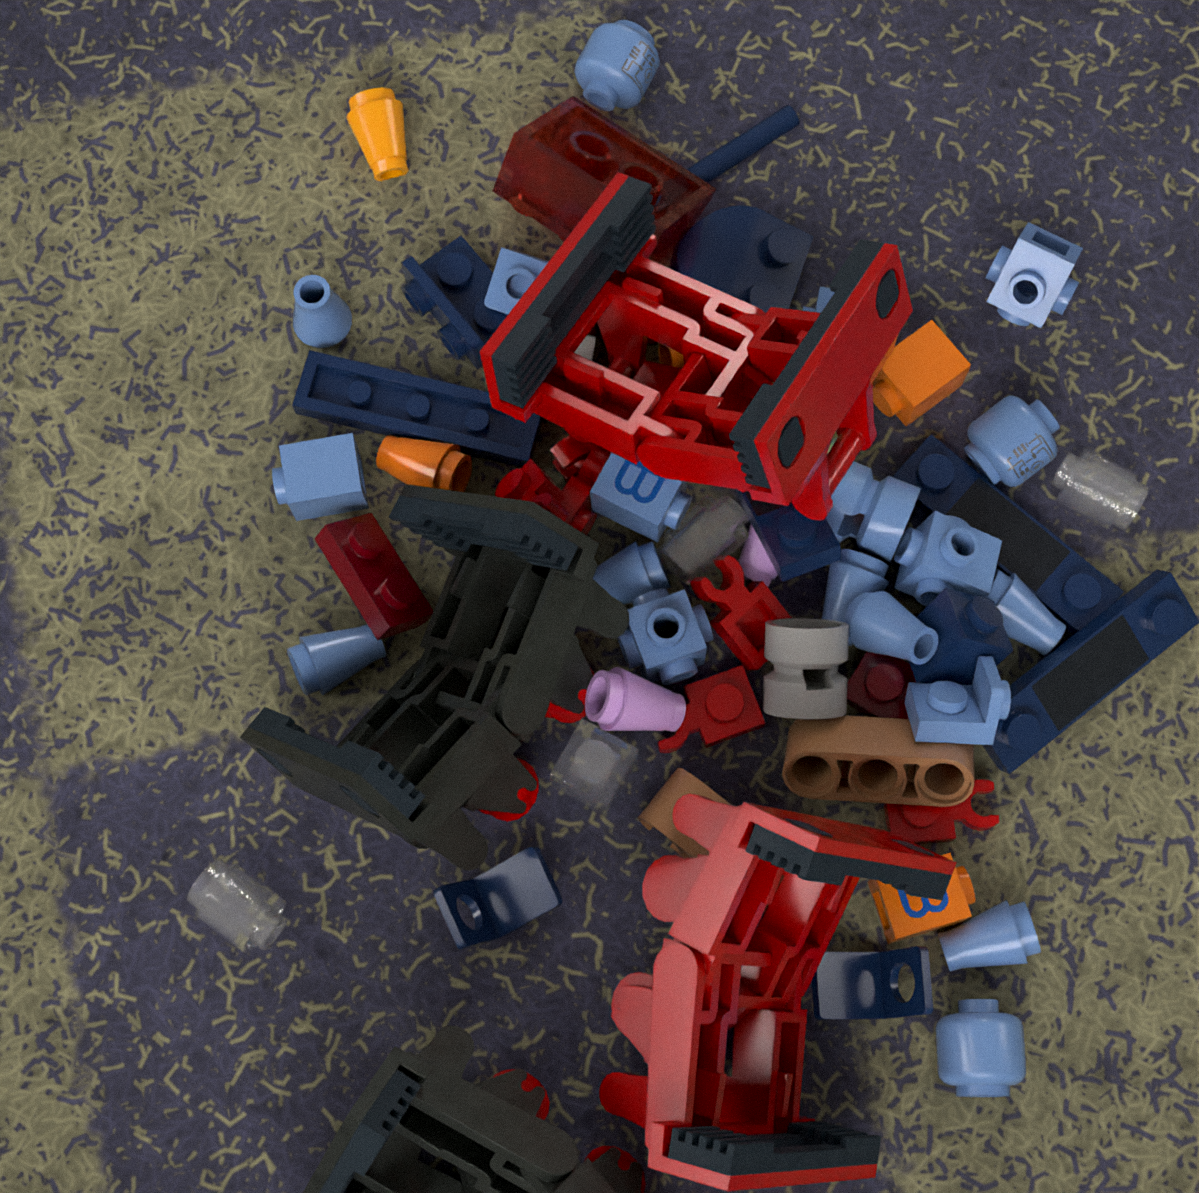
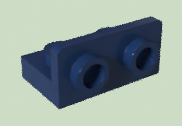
[401,235,508,370]

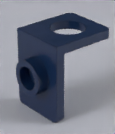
[433,846,563,950]
[812,946,933,1020]

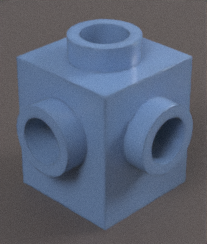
[986,222,1083,328]
[894,511,1002,607]
[618,588,713,685]

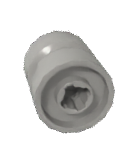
[763,618,849,719]

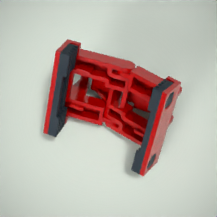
[480,172,913,521]
[599,794,957,1192]

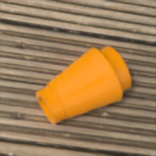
[346,87,409,181]

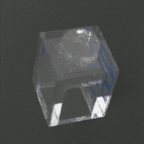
[550,718,639,817]

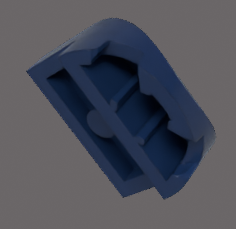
[670,205,814,313]

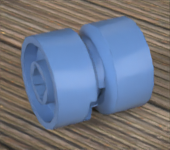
[826,461,921,563]

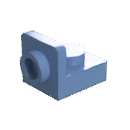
[484,247,549,314]
[904,656,1011,745]

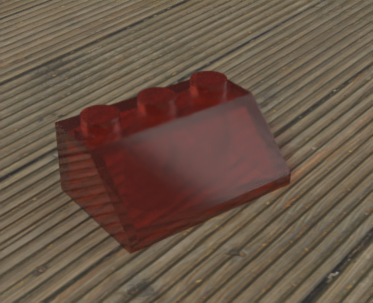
[492,96,716,265]

